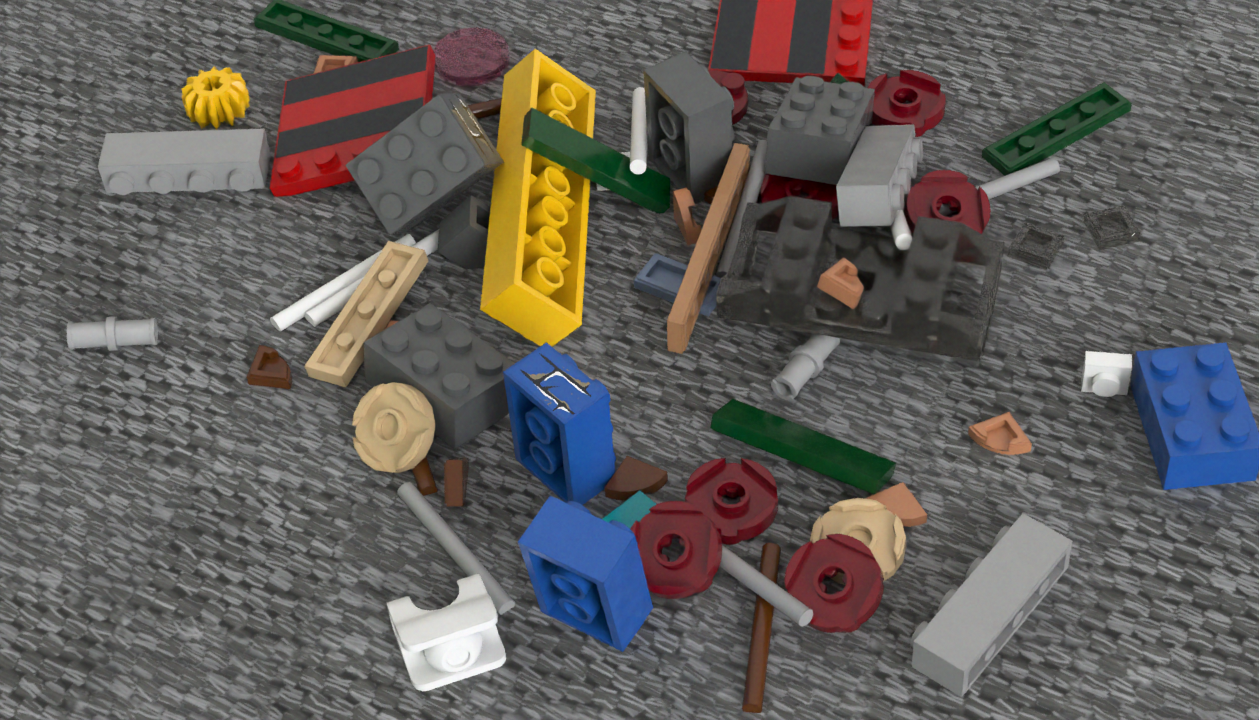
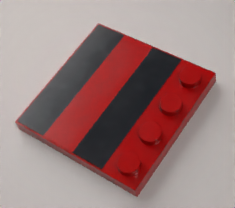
[708,0,873,87]
[270,44,436,197]

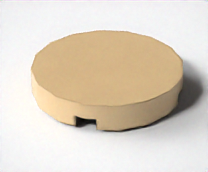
[352,382,435,473]
[810,498,907,585]

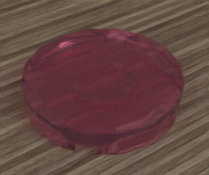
[433,27,510,87]

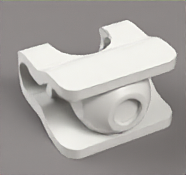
[387,574,506,691]

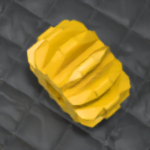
[181,66,250,130]

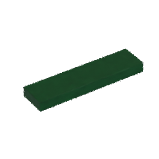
[254,0,399,62]
[982,82,1132,176]
[521,108,670,213]
[710,399,896,494]

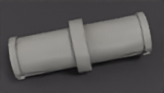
[67,317,158,351]
[771,324,840,401]

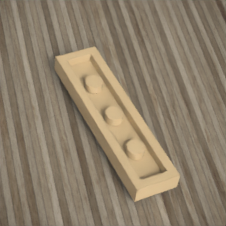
[305,241,428,387]

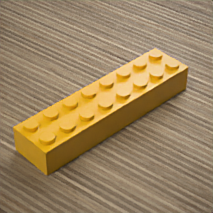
[480,49,596,347]

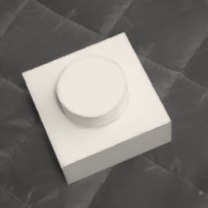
[1081,351,1132,397]

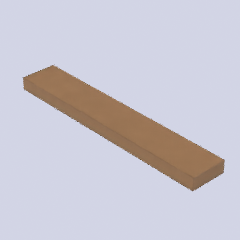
[667,143,750,354]

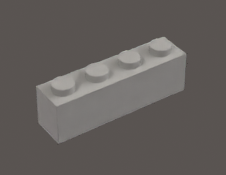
[836,124,923,227]
[98,129,271,195]
[910,513,1073,697]

